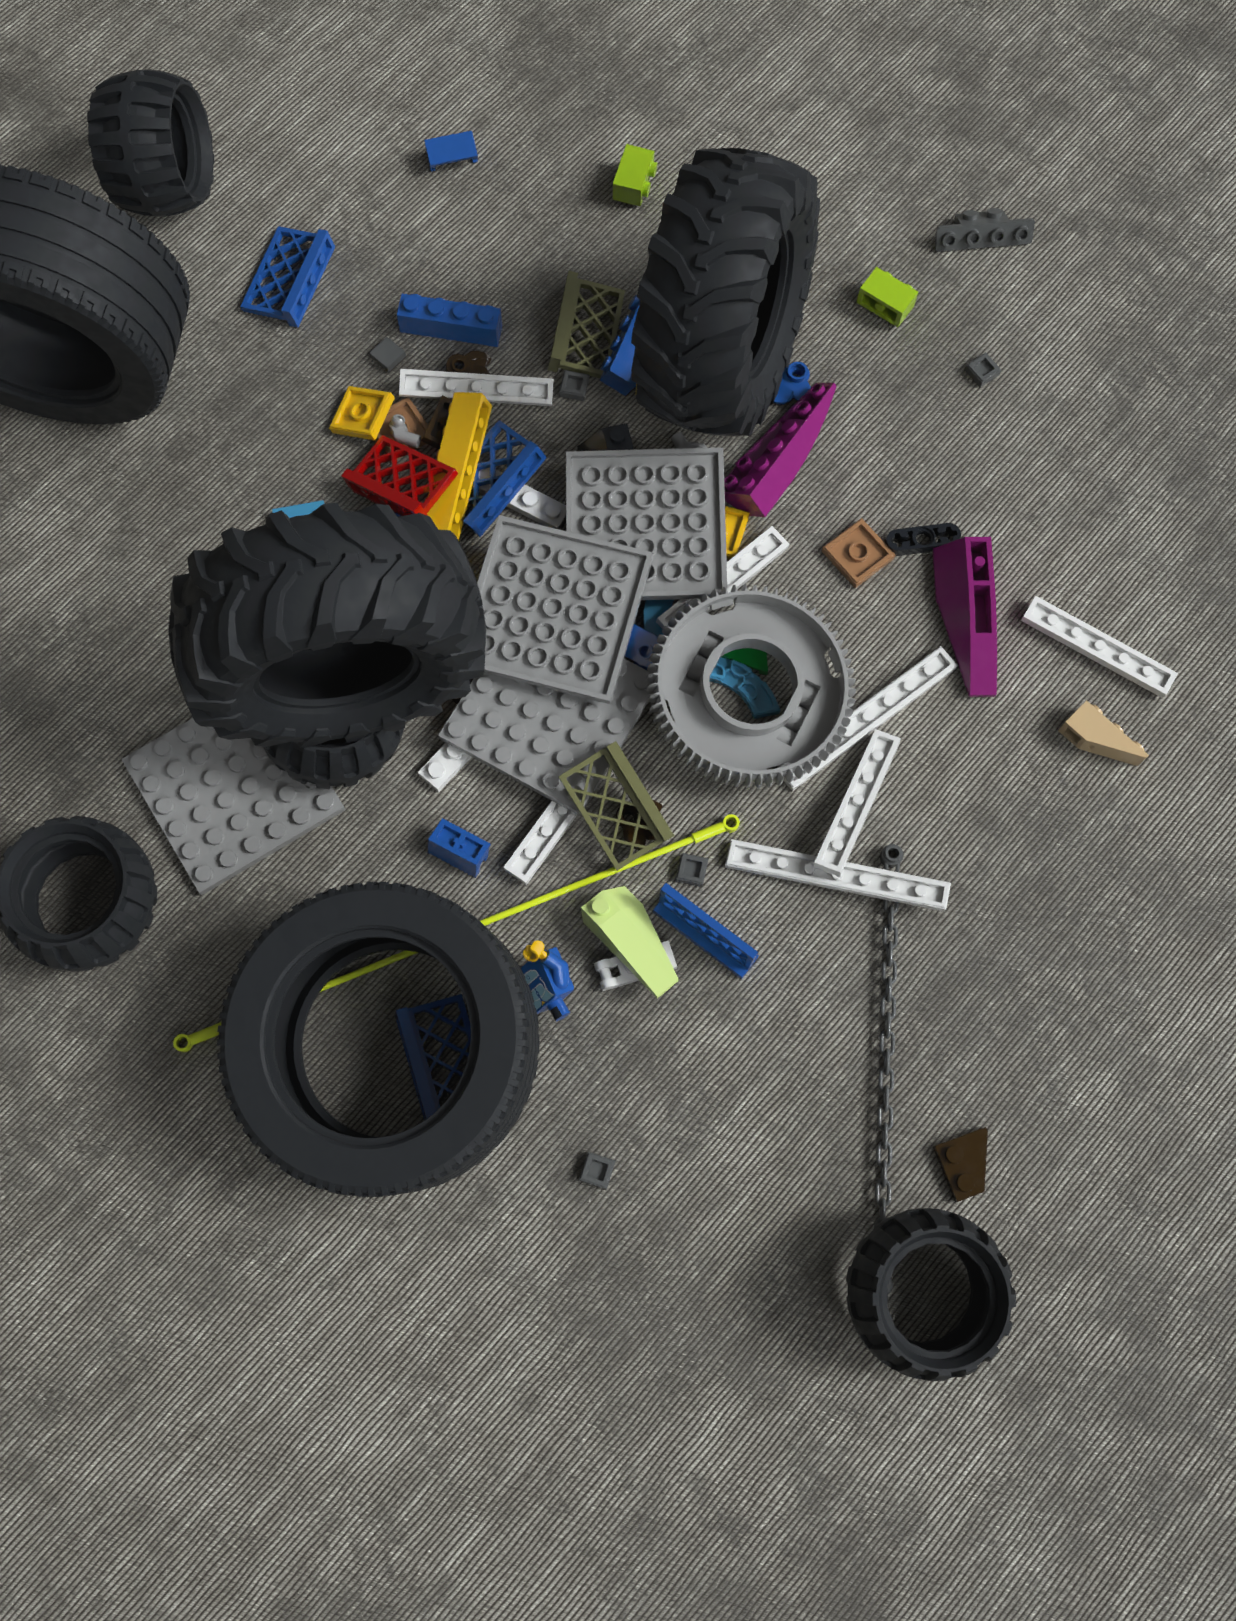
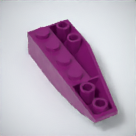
[724,383,837,517]
[932,537,997,697]

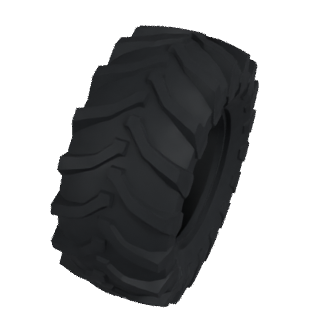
[631,148,820,436]
[168,503,486,748]

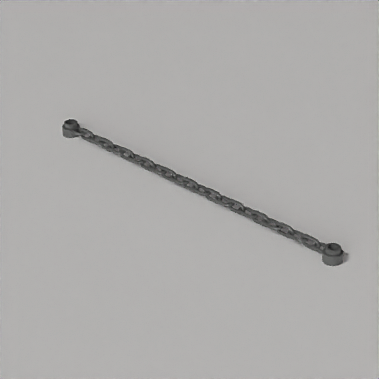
[874,844,904,1294]

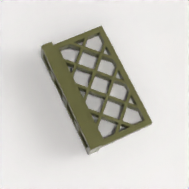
[548,271,625,378]
[558,741,674,871]

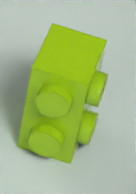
[613,144,658,207]
[856,267,918,327]

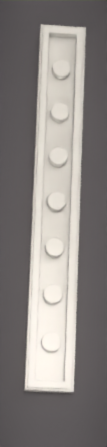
[777,646,958,791]
[725,839,951,912]

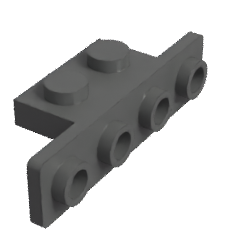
[935,208,1035,252]

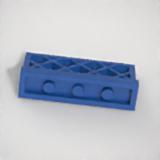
[240,226,335,328]
[463,420,547,537]
[653,883,759,980]
[395,994,471,1121]

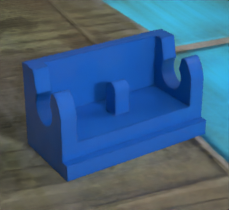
[424,131,478,171]
[428,818,490,878]

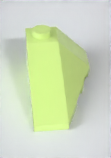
[581,886,678,999]

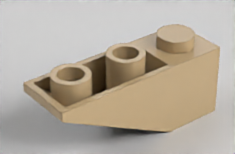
[1058,700,1149,766]

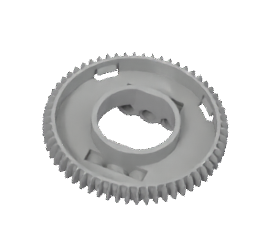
[646,584,856,789]

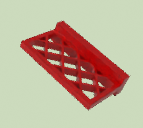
[341,435,458,516]

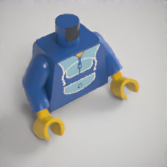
[521,940,574,1022]

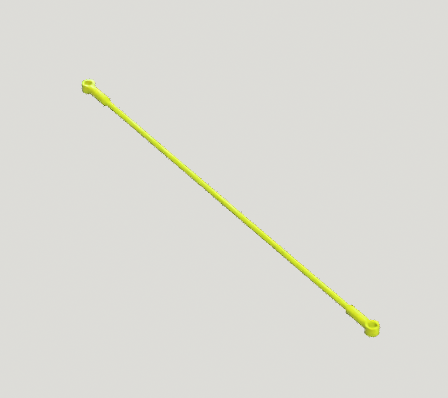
[173,814,740,1052]

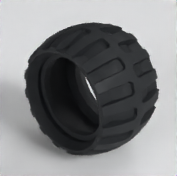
[87,70,214,216]
[262,729,404,789]
[0,816,157,971]
[846,1208,1016,1381]

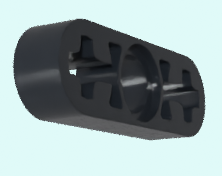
[885,523,961,556]

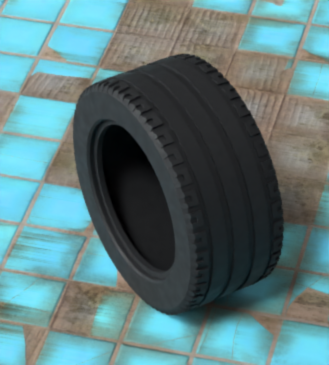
[0,164,190,425]
[217,882,540,1197]

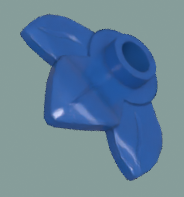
[773,362,811,404]

